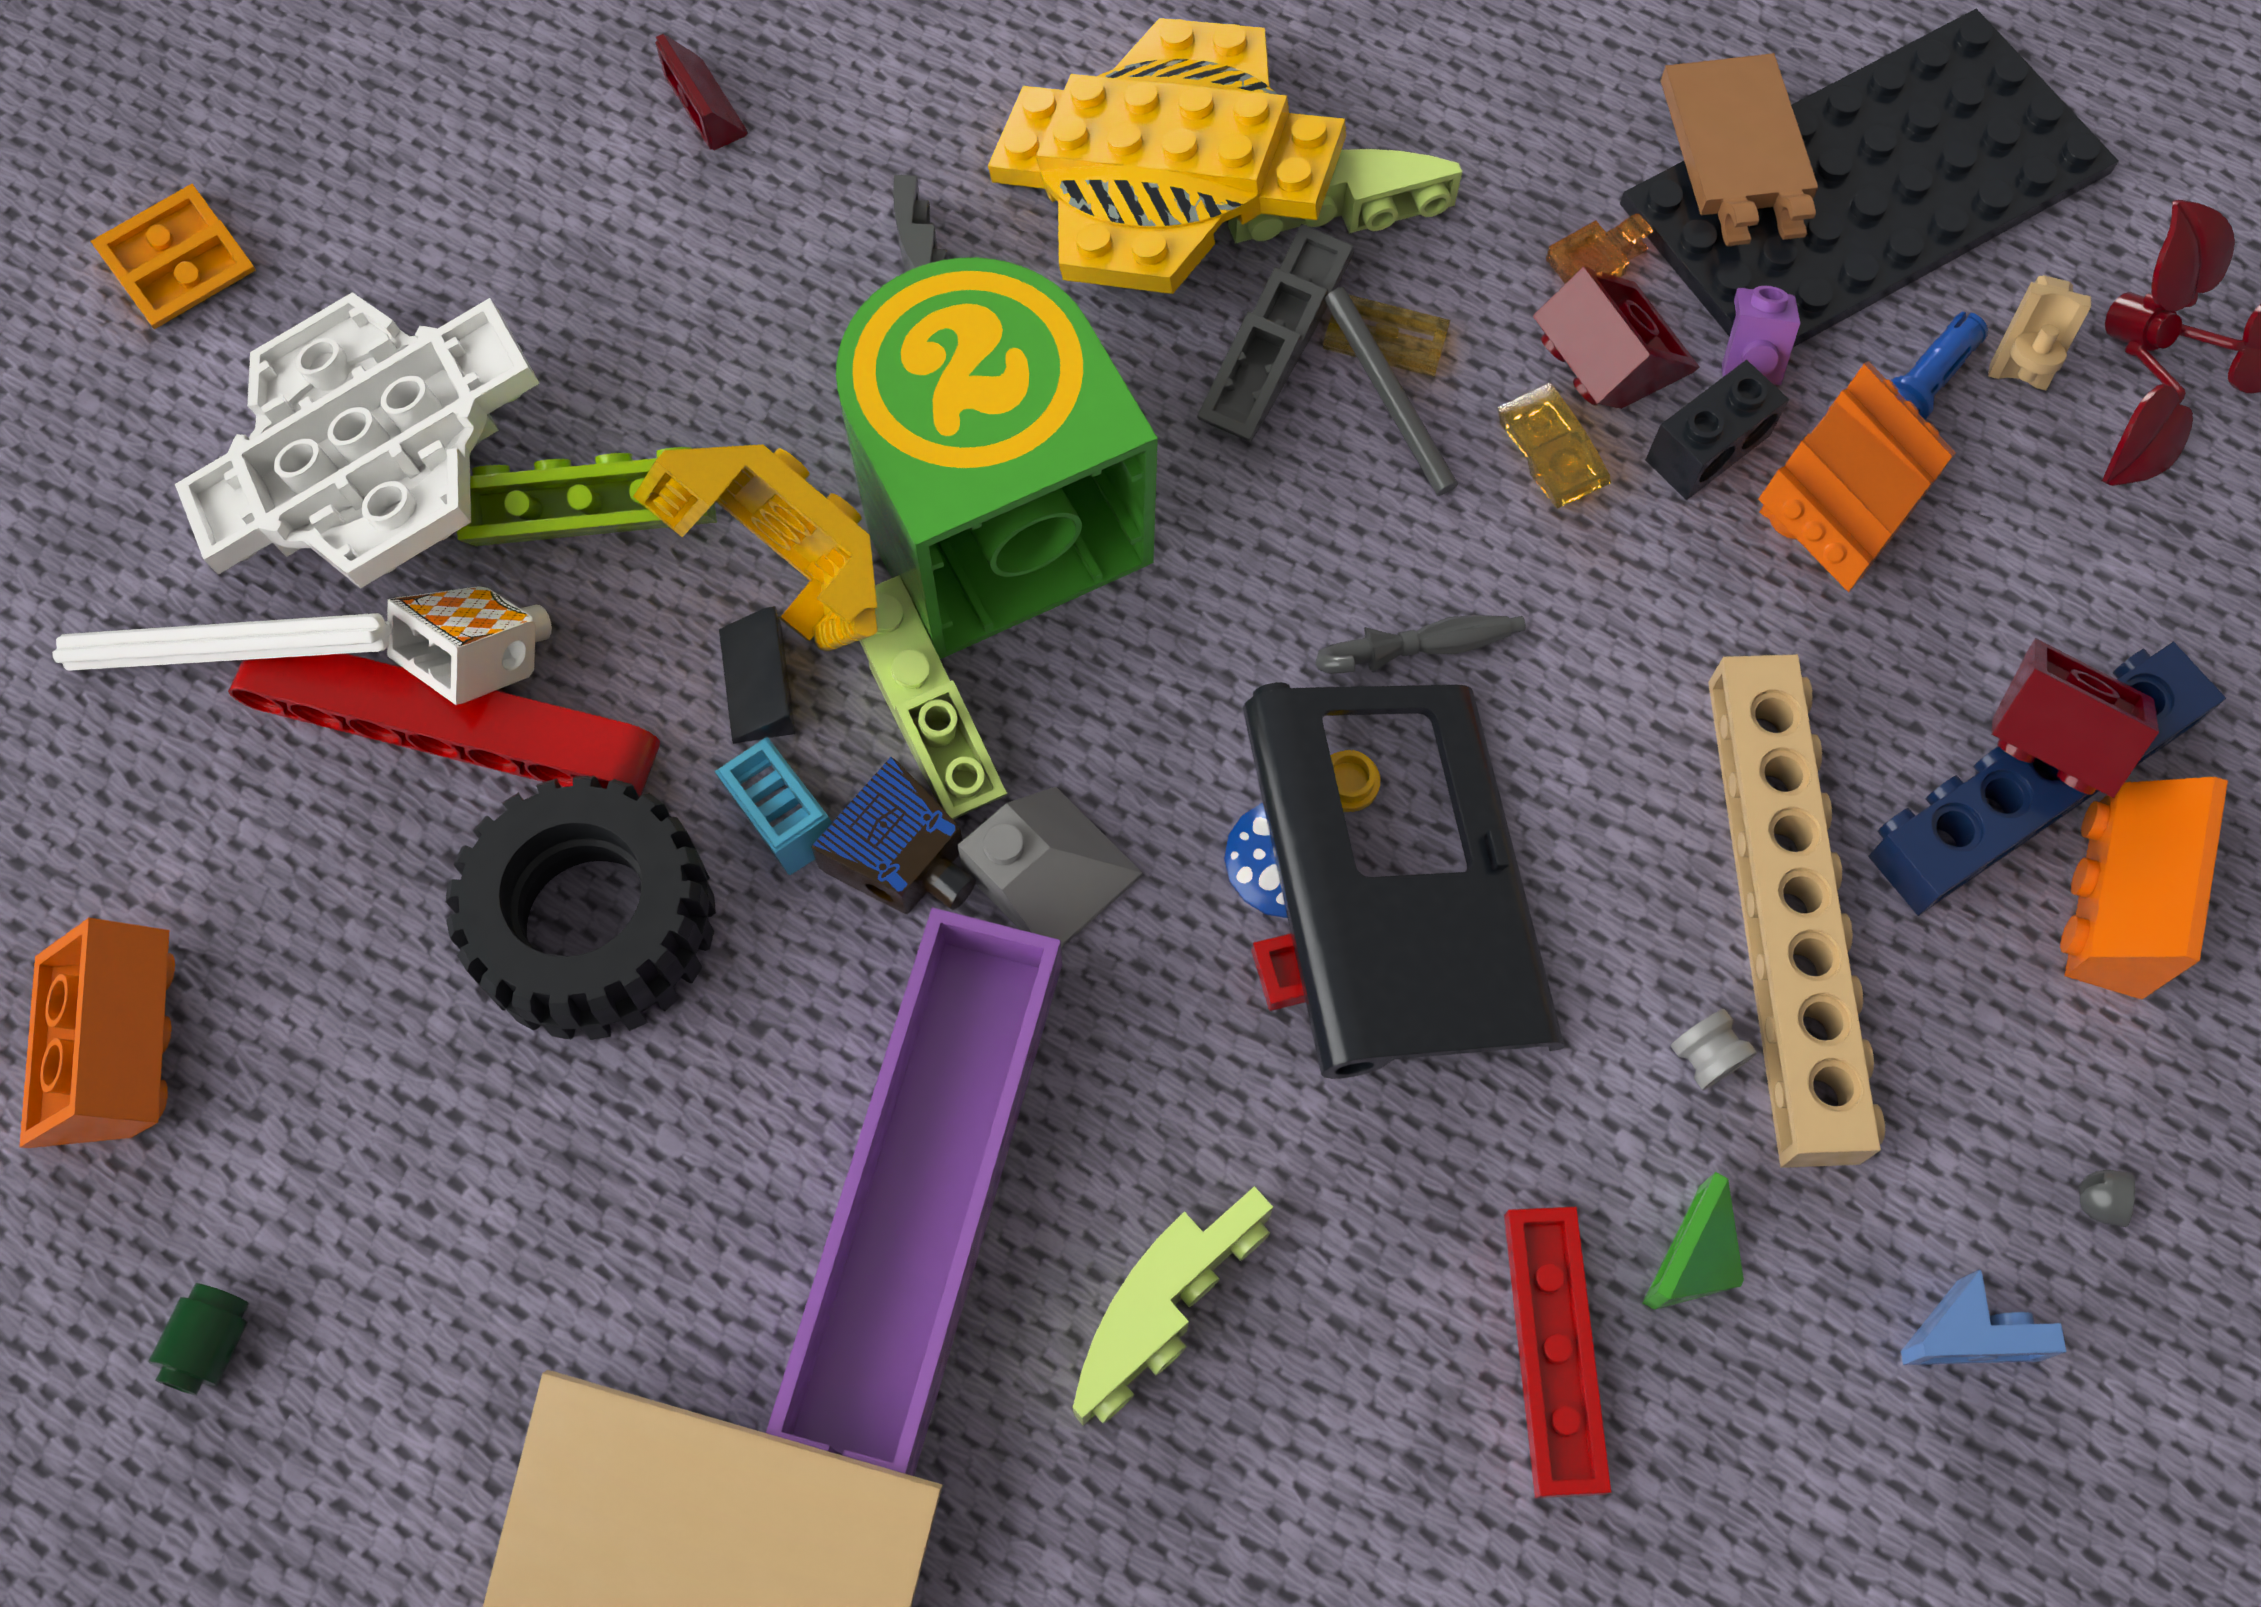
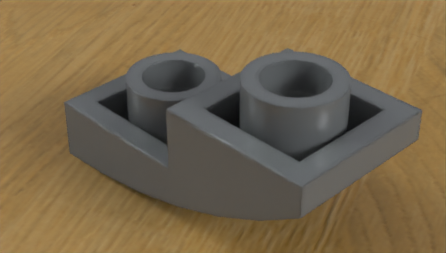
[893,175,948,272]

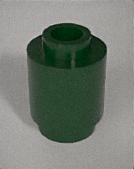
[148,1283,249,1396]

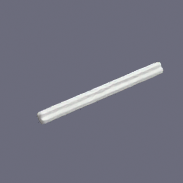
[52,613,392,671]

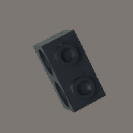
[1645,359,1789,500]

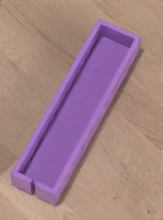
[766,907,1062,1476]

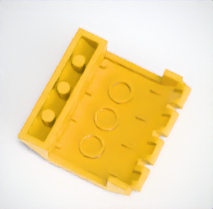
[633,444,877,651]

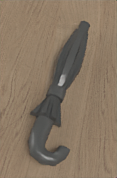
[1316,615,1526,674]

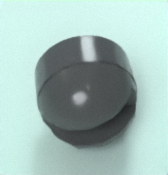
[2079,1170,2135,1227]

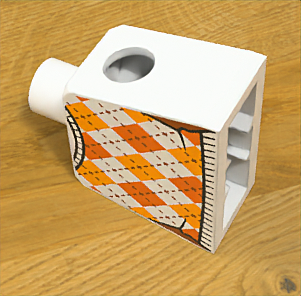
[387,586,552,705]

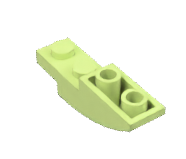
[1228,149,1462,243]
[859,575,1007,820]
[1073,1186,1273,1426]

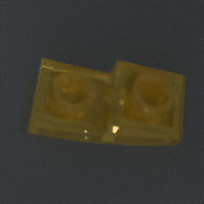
[1497,383,1611,509]

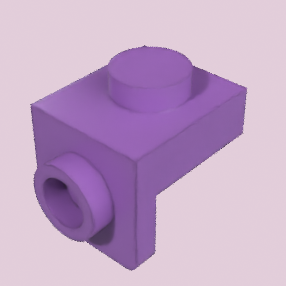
[1722,286,1800,385]

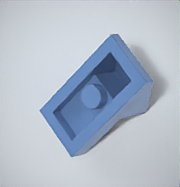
[1901,1270,2066,1365]

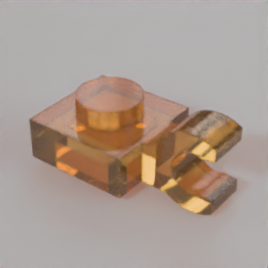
[1546,213,1653,284]

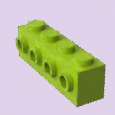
[457,447,717,546]

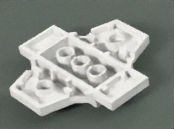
[175,292,539,588]

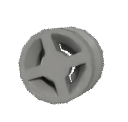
[1670,1009,1757,1090]

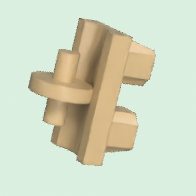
[1988,275,2091,391]

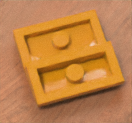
[90,184,256,330]

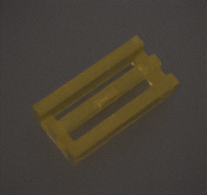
[1323,294,1451,377]

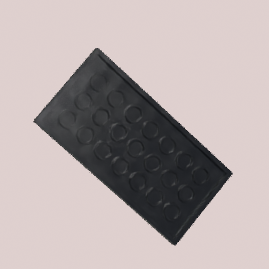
[1620,8,2119,347]

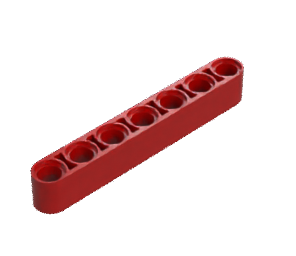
[228,654,660,797]

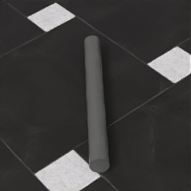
[1324,287,1458,496]

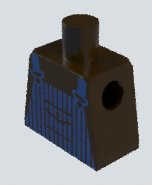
[811,757,976,914]

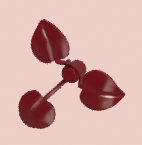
[2101,200,2261,486]

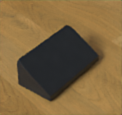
[719,606,795,744]

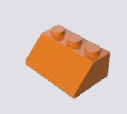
[2060,777,2228,1000]
[19,917,175,1148]

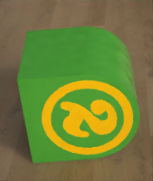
[836,257,1158,659]

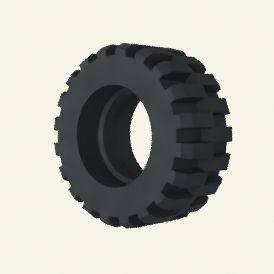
[445,776,716,1040]

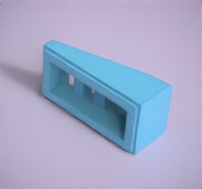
[715,737,832,875]

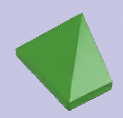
[1642,1172,1744,1310]

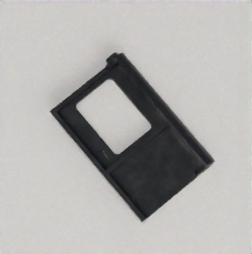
[1243,682,1565,1079]

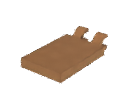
[1660,53,1818,246]

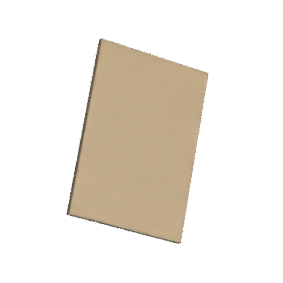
[483,1370,943,1607]

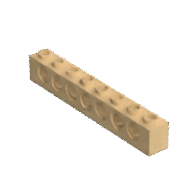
[1708,654,1885,1168]

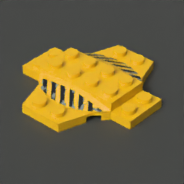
[988,18,1346,294]

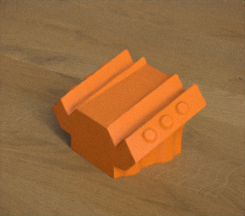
[1758,361,1956,592]

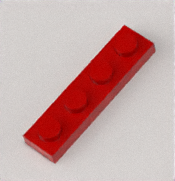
[1504,1207,1611,1498]

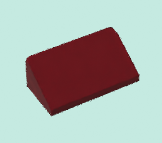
[655,34,748,150]

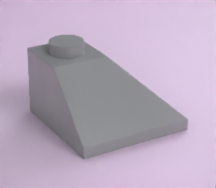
[958,787,1143,948]

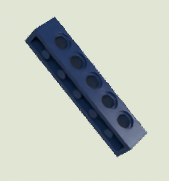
[1868,641,2226,916]

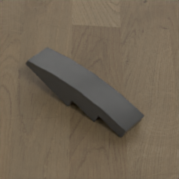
[1197,224,1354,442]

